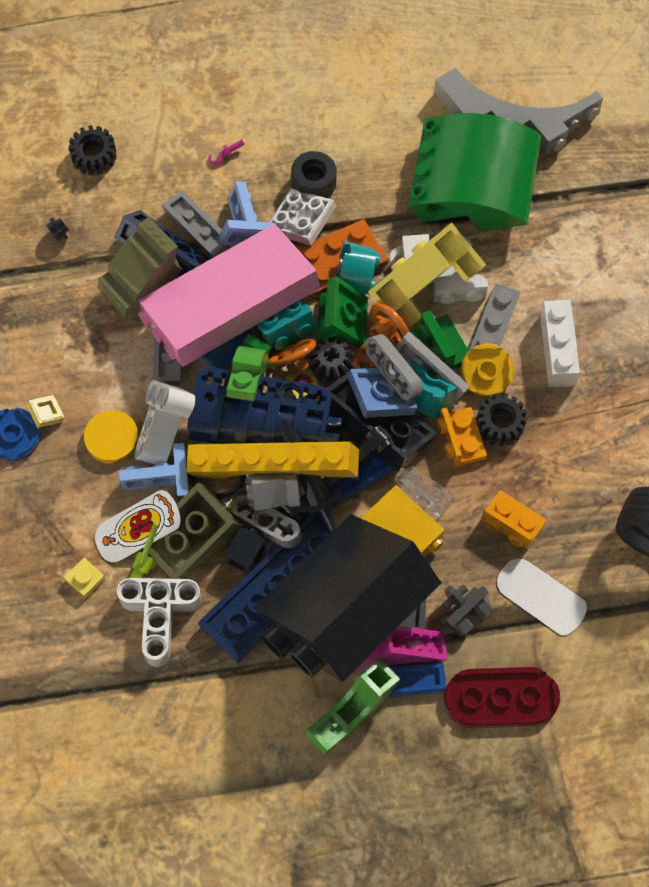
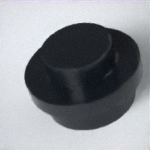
[46,217,69,242]

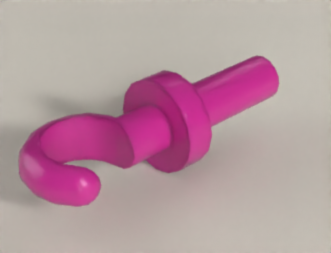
[208,139,245,165]

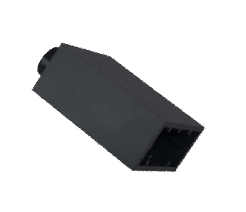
[254,514,442,683]

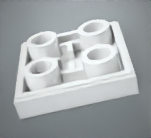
[270,188,336,246]

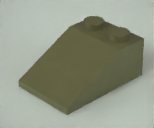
[149,483,245,579]

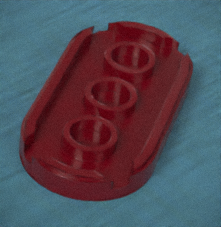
[443,667,560,728]

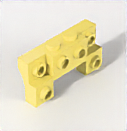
[368,222,487,329]

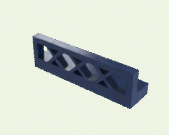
[114,210,211,280]

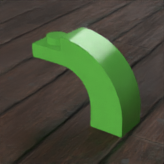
[227,346,268,401]
[305,658,400,755]

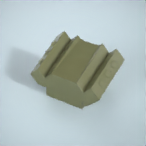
[97,217,182,318]

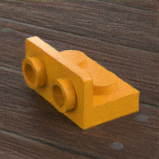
[437,407,487,467]
[481,490,547,549]

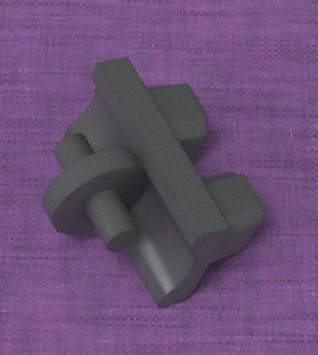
[439,585,493,636]

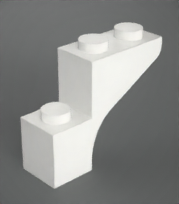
[401,234,488,304]

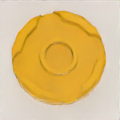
[460,343,515,397]
[84,410,139,464]

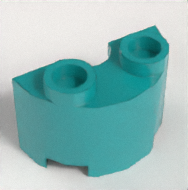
[335,240,381,296]
[409,360,458,419]

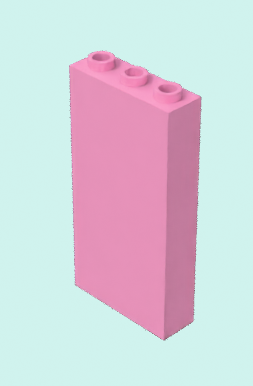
[138,224,320,367]

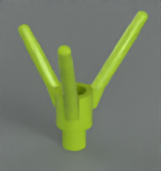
[129,522,159,578]

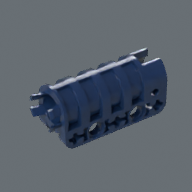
[187,368,342,444]

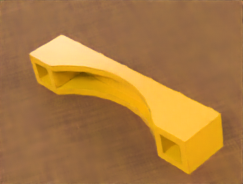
[186,442,359,479]

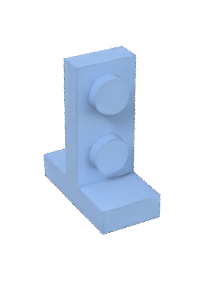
[219,181,276,246]
[119,443,189,502]

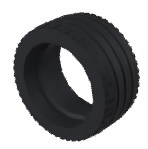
[615,486,649,557]

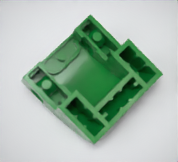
[408,113,542,231]

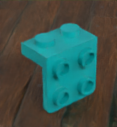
[257,298,316,354]

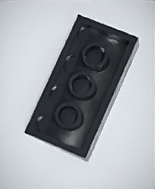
[317,367,438,473]

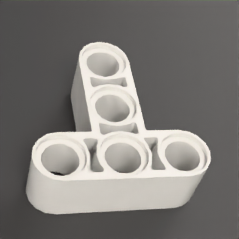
[135,380,195,465]
[117,578,202,667]

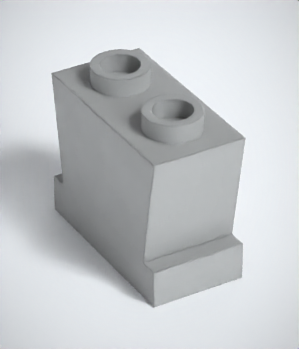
[246,473,300,511]

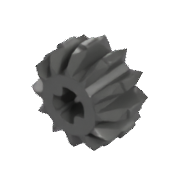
[309,337,354,383]

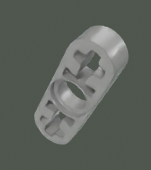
[365,334,423,400]
[231,495,302,548]

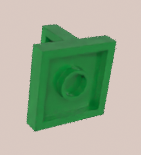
[317,276,368,347]
[400,310,469,370]

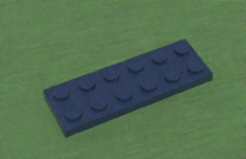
[198,512,338,665]

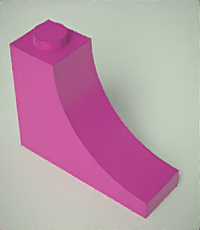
[354,626,448,672]

